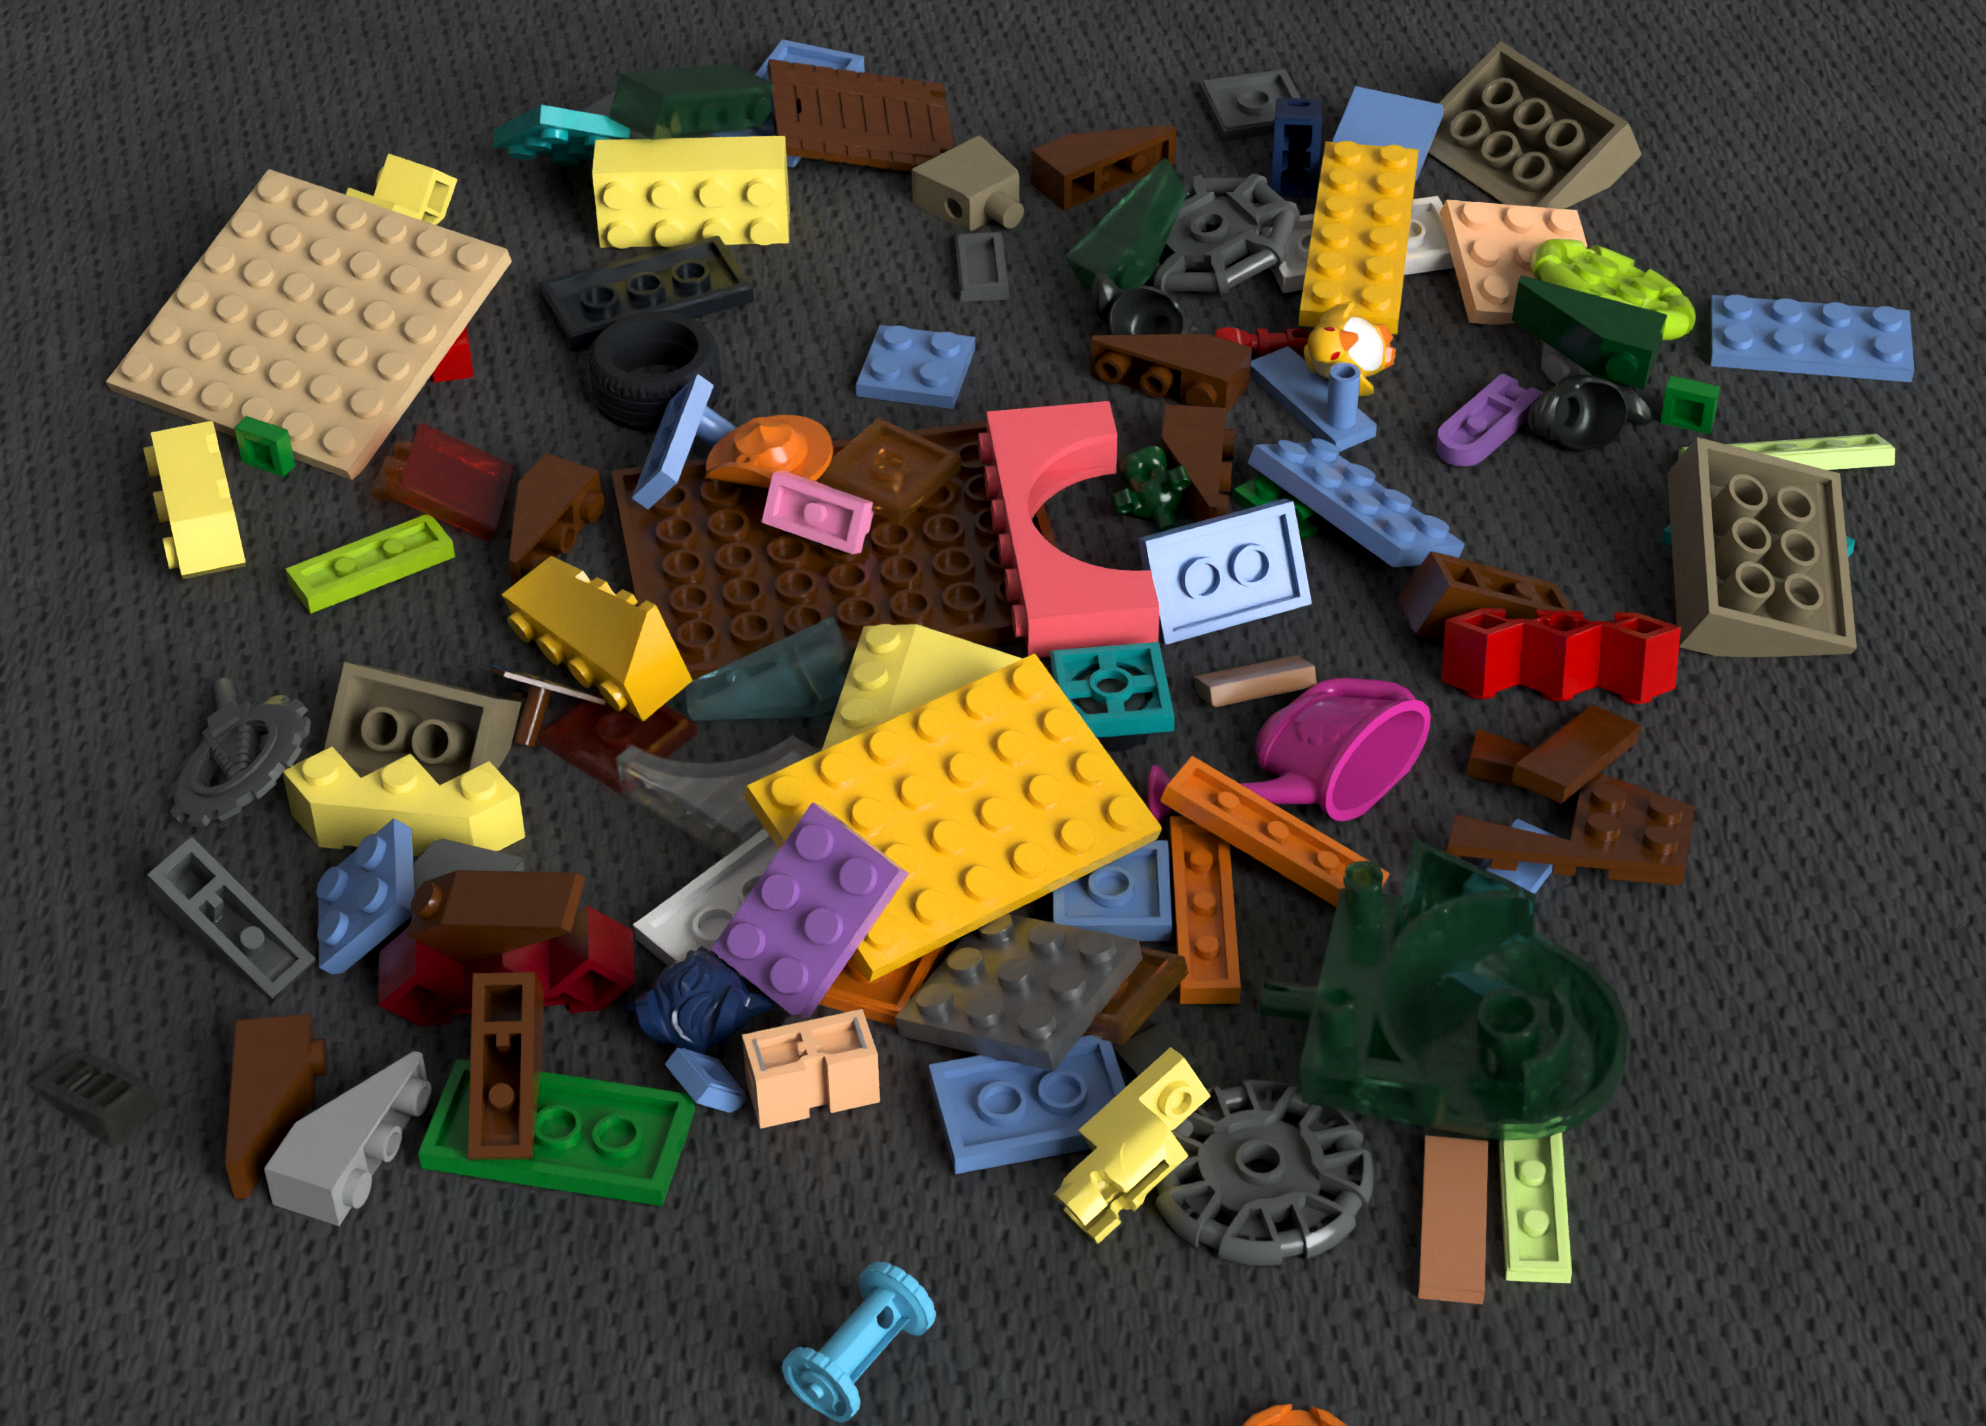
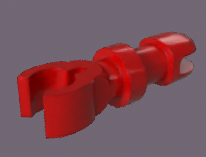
[1215,327,1309,358]

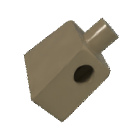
[912,135,1024,232]

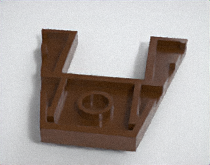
[1444,729,1695,885]

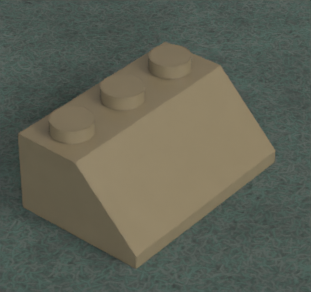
[324,662,522,785]

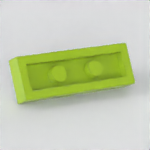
[285,513,455,614]

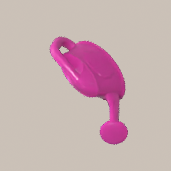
[1148,678,1431,825]

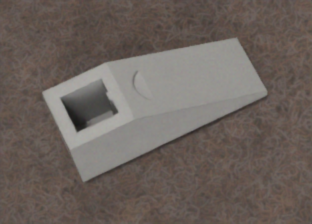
[264,1051,431,1226]

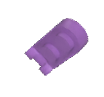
[1436,374,1544,467]

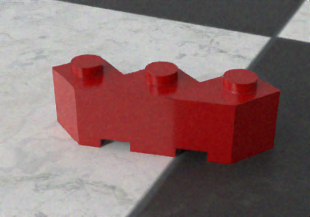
[1441,608,1681,704]

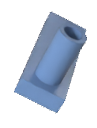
[1250,346,1377,451]
[632,374,737,510]

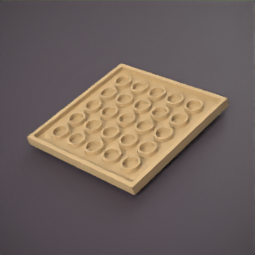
[106,169,512,480]

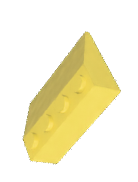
[822,624,1022,751]

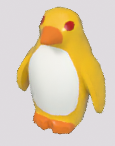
[1304,301,1396,396]

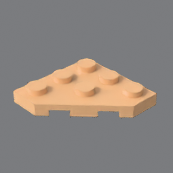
[1440,200,1588,325]

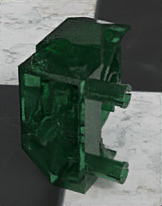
[1260,839,1628,1142]

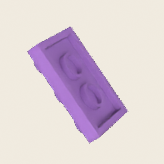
[711,802,909,1021]

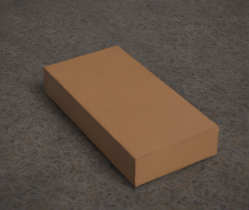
[1194,655,1317,707]

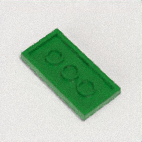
[418,1059,695,1206]

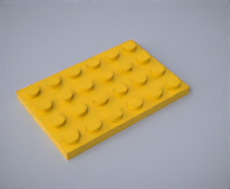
[744,653,1162,982]

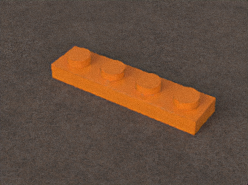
[1160,756,1390,919]
[1169,816,1241,1004]

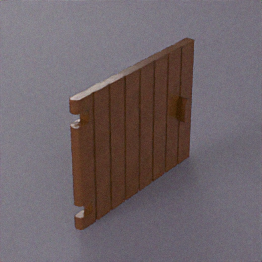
[767,59,954,172]

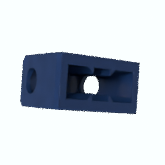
[1271,98,1322,198]

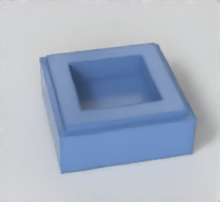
[665,1048,747,1113]

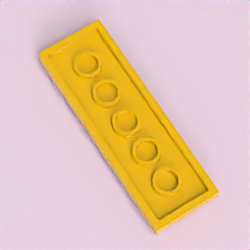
[1299,141,1419,335]

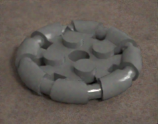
[1152,1079,1374,1266]

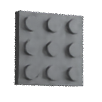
[895,913,1143,1071]

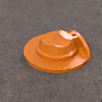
[705,415,833,489]

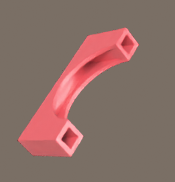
[978,401,1159,658]

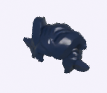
[624,946,774,1054]

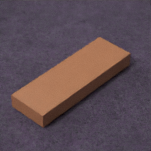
[1418,1135,1488,1304]

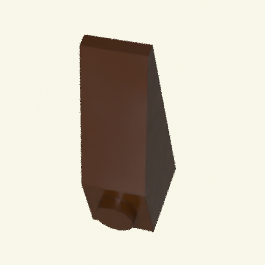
[1031,124,1177,211]
[1397,551,1572,641]
[407,870,586,965]
[468,972,544,1161]
[225,1014,328,1199]

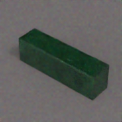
[609,63,774,140]

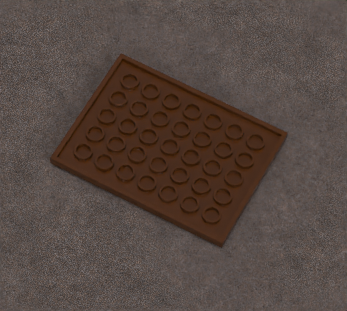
[611,420,1058,689]

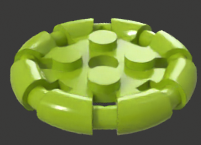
[1530,238,1696,340]

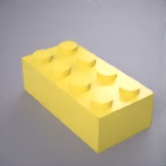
[592,136,790,249]

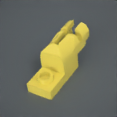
[1053,1047,1211,1244]

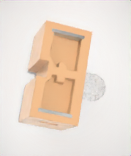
[742,1009,880,1129]

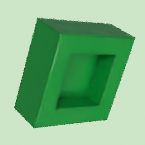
[1660,375,1720,434]
[234,416,295,477]

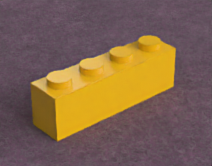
[502,556,693,722]

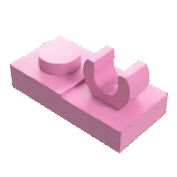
[762,470,874,554]

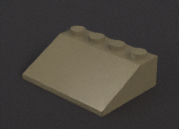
[1428,41,1642,209]
[1667,437,1857,657]

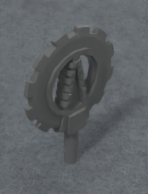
[167,678,311,827]

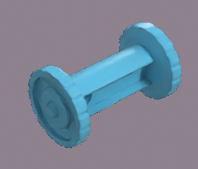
[782,1261,936,1423]

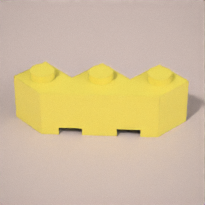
[346,153,458,225]
[143,421,246,579]
[283,746,525,857]

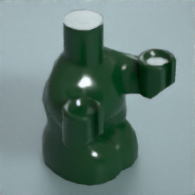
[1110,446,1191,533]

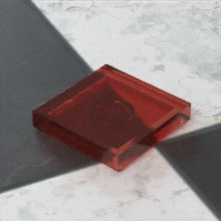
[393,422,514,541]
[539,690,697,794]

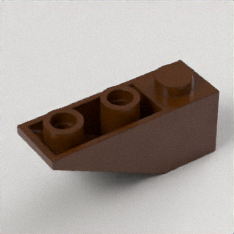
[1090,334,1252,415]
[1161,404,1235,523]
[509,453,605,586]

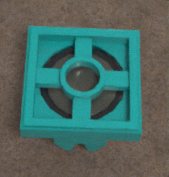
[1050,642,1175,752]

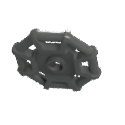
[1123,173,1300,296]

